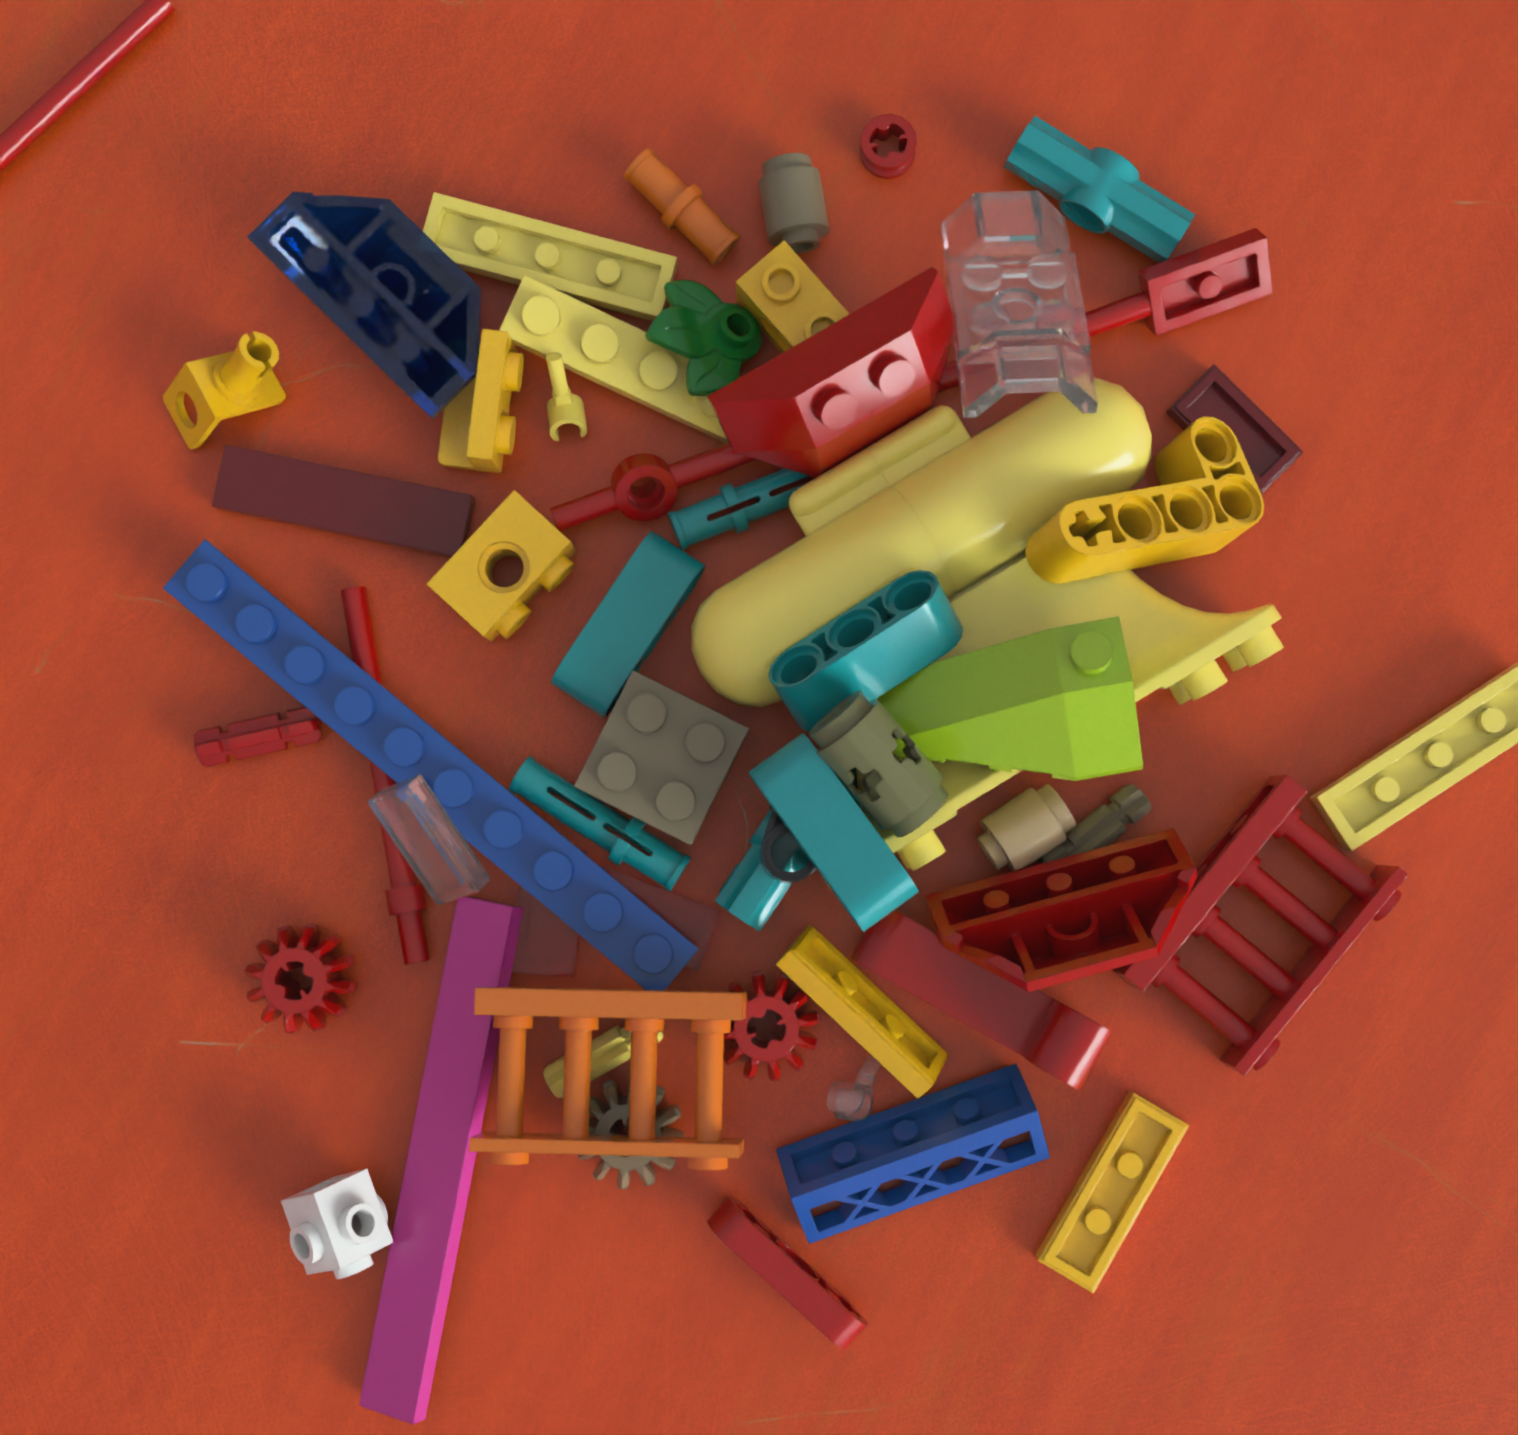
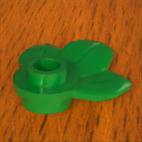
[645,280,762,396]

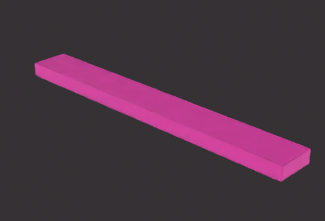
[359,895,524,1424]

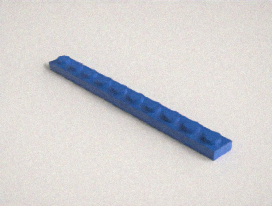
[163,539,699,990]

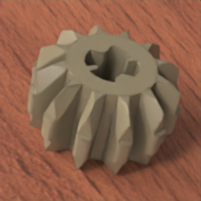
[577,1079,684,1189]

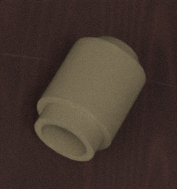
[758,153,830,254]

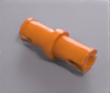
[623,148,741,266]

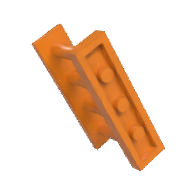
[469,987,747,1170]

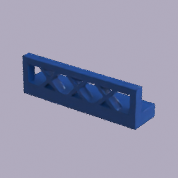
[776,1063,1050,1244]

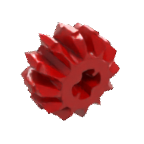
[245,923,358,1034]
[723,970,821,1082]

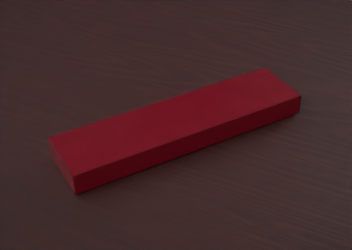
[212,445,475,557]

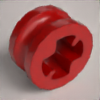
[860,114,917,179]

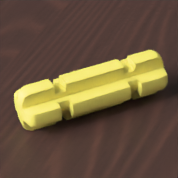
[543,1025,664,1098]

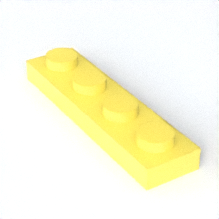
[417,192,678,321]
[499,275,740,444]
[1309,662,1518,851]

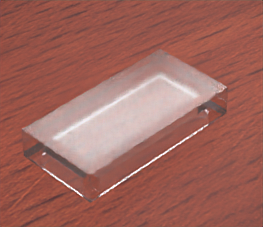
[367,774,491,905]

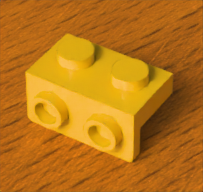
[438,329,524,474]

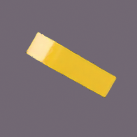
[1025,416,1264,584]

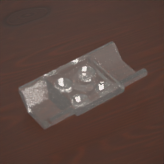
[941,190,1098,418]

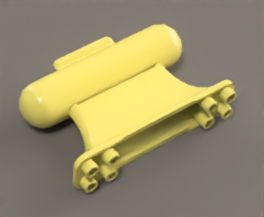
[691,377,1284,889]

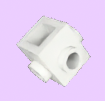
[281,1168,393,1279]

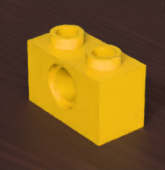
[736,240,849,354]
[427,490,577,642]

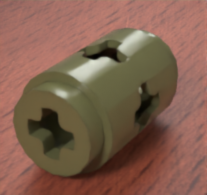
[809,690,949,838]

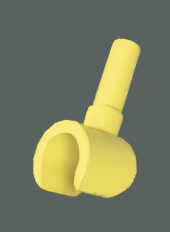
[546,352,587,441]

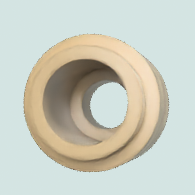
[976,784,1076,872]

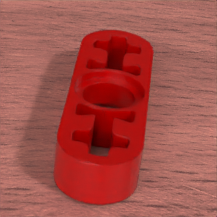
[707,1196,868,1350]

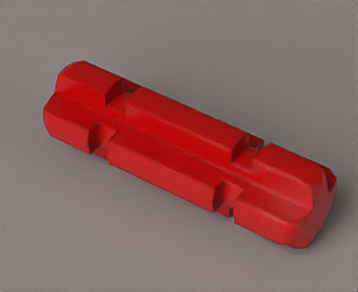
[194,706,322,767]

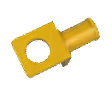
[163,331,286,450]

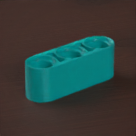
[551,531,706,718]
[768,570,963,732]
[748,733,919,932]

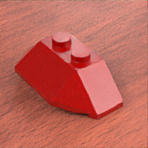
[707,267,956,478]
[925,828,1197,992]

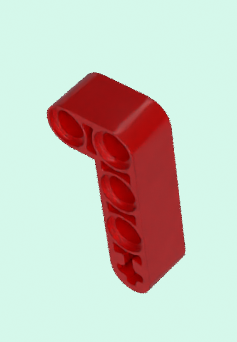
[850,910,1112,1090]

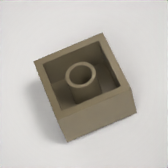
[574,670,749,845]

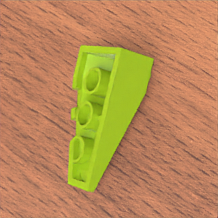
[877,616,1143,781]

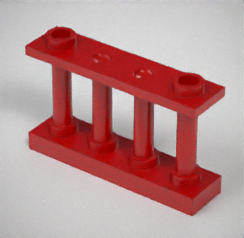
[1112,775,1409,1076]

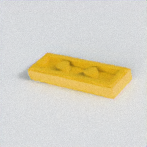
[776,925,948,1099]
[1035,1090,1189,1294]

